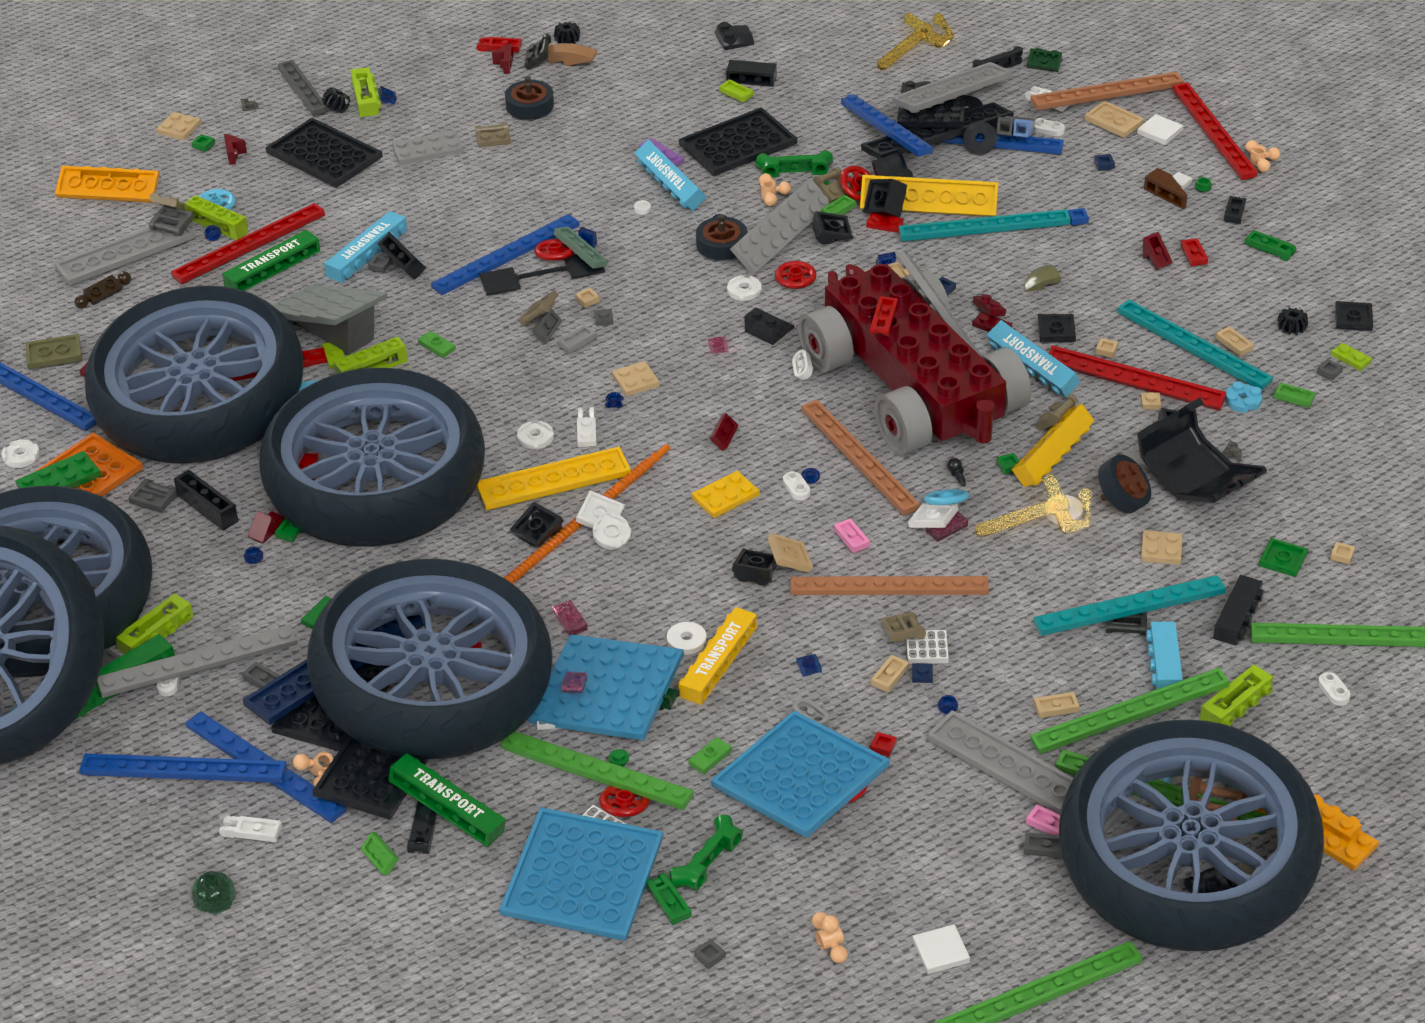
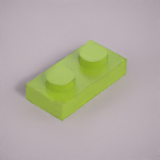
[1331,343,1372,371]

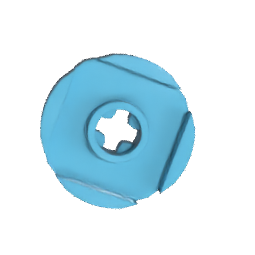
[1225,381,1262,412]

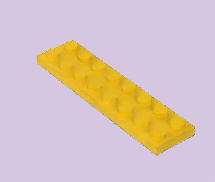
[860,175,998,217]
[476,446,631,511]

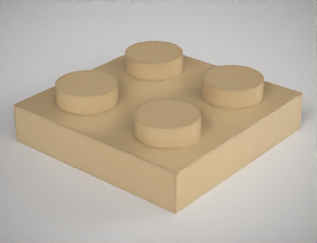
[156,112,201,140]
[612,361,660,397]
[1141,530,1182,565]
[767,533,813,573]

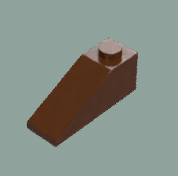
[1144,168,1188,210]

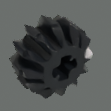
[554,21,580,44]
[322,88,351,113]
[1277,307,1308,336]

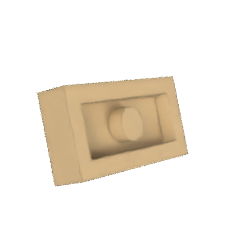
[1215,326,1254,357]
[871,655,909,693]
[1034,692,1080,718]

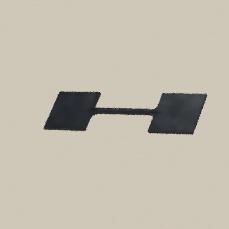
[479,254,605,296]

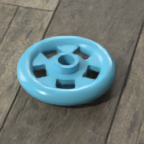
[199,189,236,210]
[923,489,969,505]

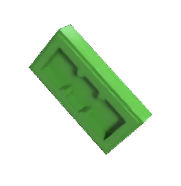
[821,195,856,215]
[418,331,456,358]
[1274,382,1316,408]
[688,737,732,774]
[360,832,400,876]

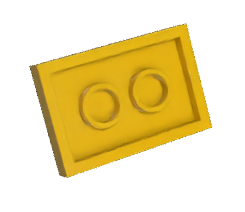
[691,470,760,518]

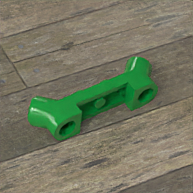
[755,150,833,177]
[669,814,743,891]

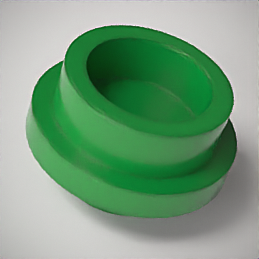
[1195,177,1212,192]
[608,749,629,767]

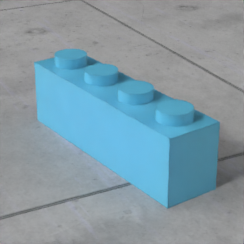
[1146,622,1183,690]

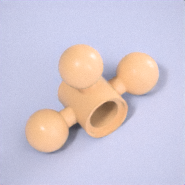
[1245,140,1280,172]
[759,173,791,207]
[293,751,333,786]
[812,912,848,963]

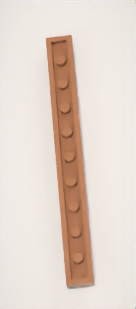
[1030,72,1184,110]
[801,399,920,516]
[791,576,989,595]

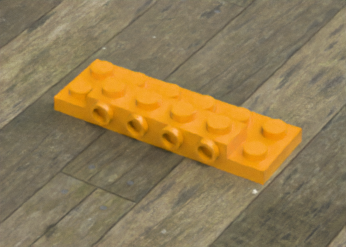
[55,166,160,203]
[1254,794,1379,871]

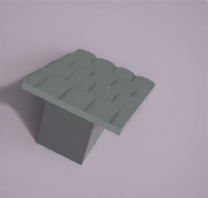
[272,284,387,354]

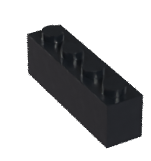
[174,470,238,531]
[1213,575,1265,646]

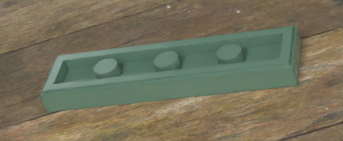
[553,226,608,269]

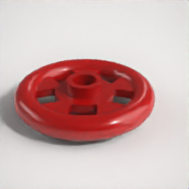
[840,165,871,201]
[534,239,574,261]
[775,261,817,289]
[599,786,650,817]

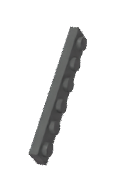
[278,59,328,116]

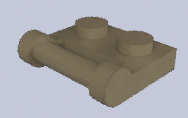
[475,122,511,148]
[813,167,852,204]
[150,192,185,211]
[520,290,559,326]
[1035,394,1078,431]
[881,612,926,642]

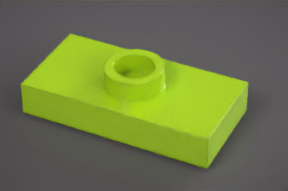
[719,79,754,102]
[322,342,345,369]

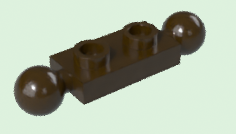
[74,271,131,309]

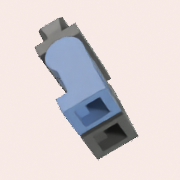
[997,116,1035,137]

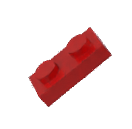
[866,213,904,233]
[1180,238,1208,266]

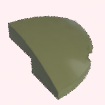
[1025,264,1061,292]

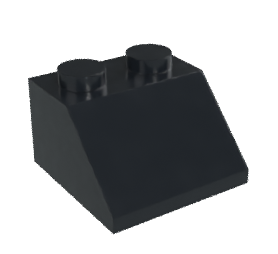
[863,179,907,218]
[744,307,795,345]

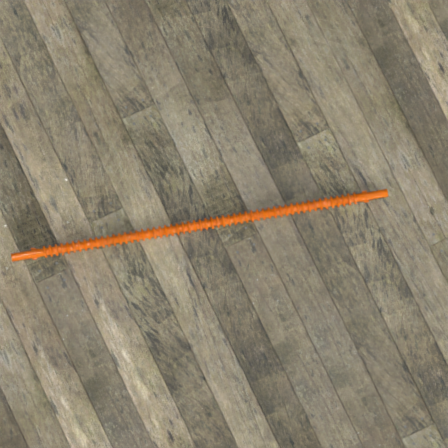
[440,444,670,632]

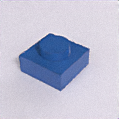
[1068,208,1089,225]

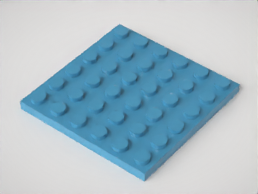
[528,634,684,740]
[711,711,890,838]
[499,807,664,941]

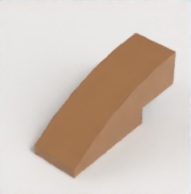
[547,43,598,66]

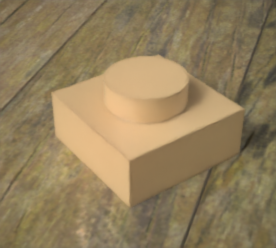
[575,288,600,308]
[1095,338,1118,358]
[1141,392,1161,410]
[1330,542,1355,565]

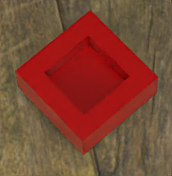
[870,732,897,757]

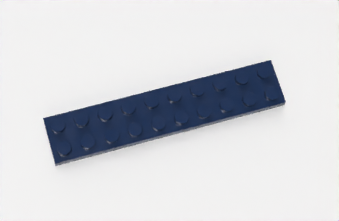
[243,615,424,725]

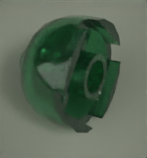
[192,871,236,914]

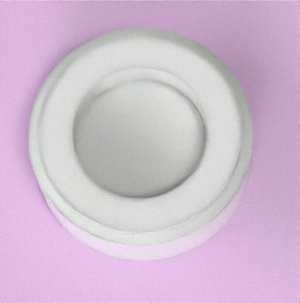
[634,200,651,215]

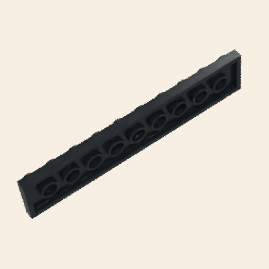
[861,102,1014,159]

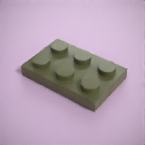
[25,334,82,370]

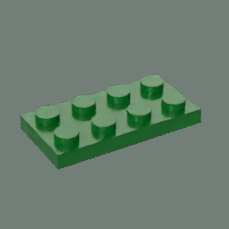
[15,451,101,489]

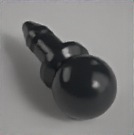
[947,458,966,487]

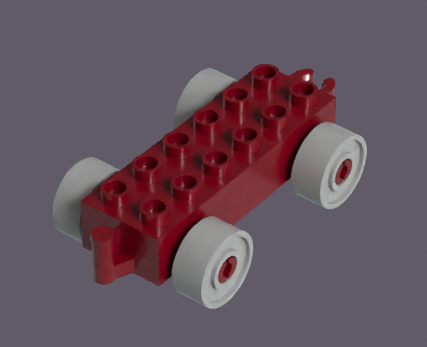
[798,264,1031,455]

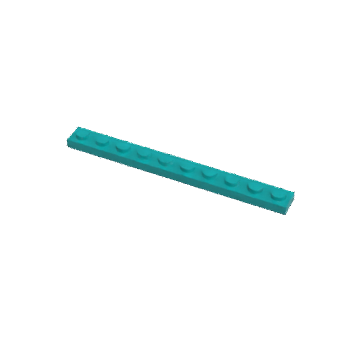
[899,209,1071,241]
[1117,299,1273,391]
[1033,575,1226,636]

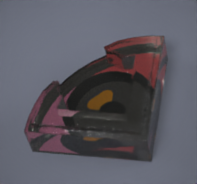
[240,99,259,112]
[1223,440,1242,461]

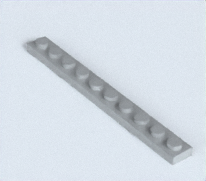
[96,625,297,698]

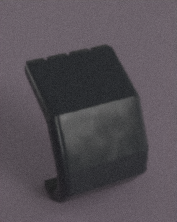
[1137,398,1267,503]

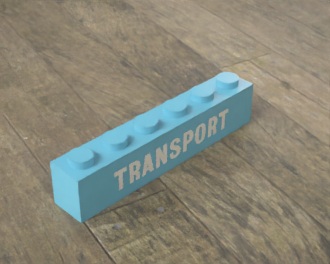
[634,139,707,211]
[324,211,407,283]
[986,320,1081,397]

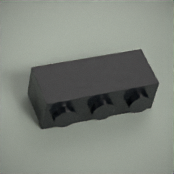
[726,60,777,87]
[378,232,426,280]

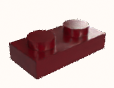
[972,294,1007,316]
[972,312,1013,332]
[710,413,739,451]

